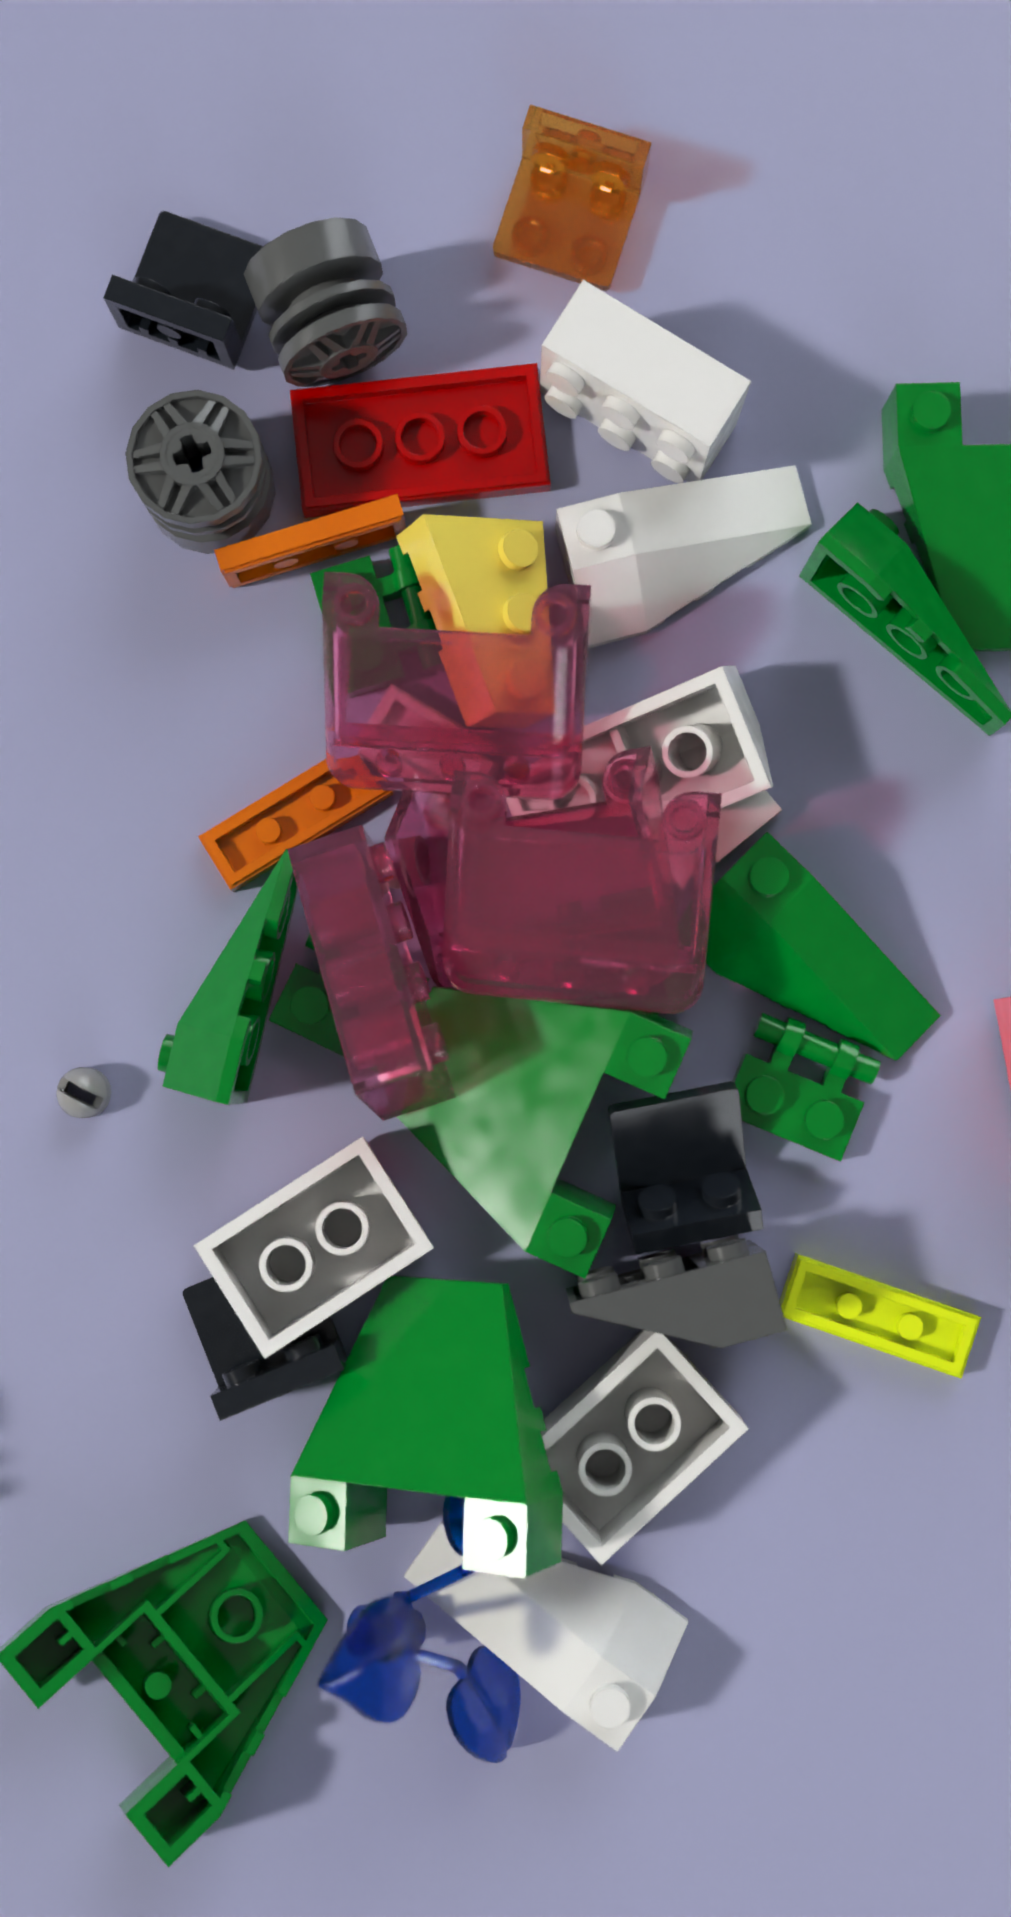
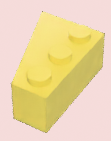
[396,514,556,726]

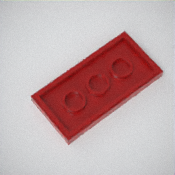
[290,363,551,518]

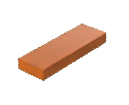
[214,494,406,588]
[198,738,394,892]

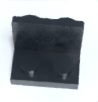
[103,211,263,370]
[608,1081,763,1254]
[183,1277,348,1421]

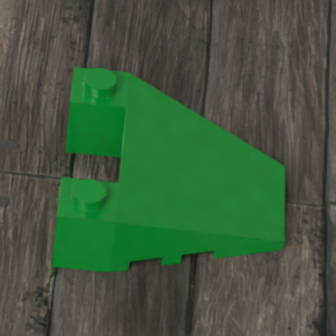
[881,382,1011,652]
[383,986,693,1279]
[288,1275,563,1578]
[0,1520,328,1868]

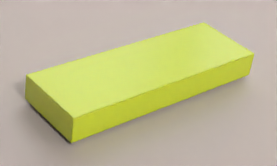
[779,1253,981,1379]

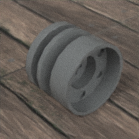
[244,217,407,387]
[125,390,276,554]

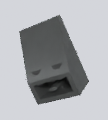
[566,1234,787,1348]

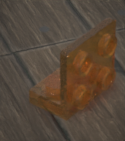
[493,104,652,291]

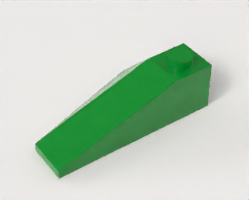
[799,502,1011,736]
[673,832,941,1061]
[157,849,305,1105]

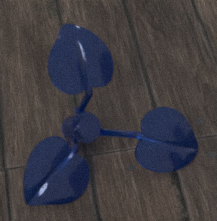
[317,1496,521,1763]

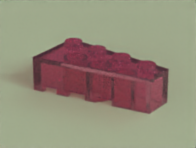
[287,825,456,1121]

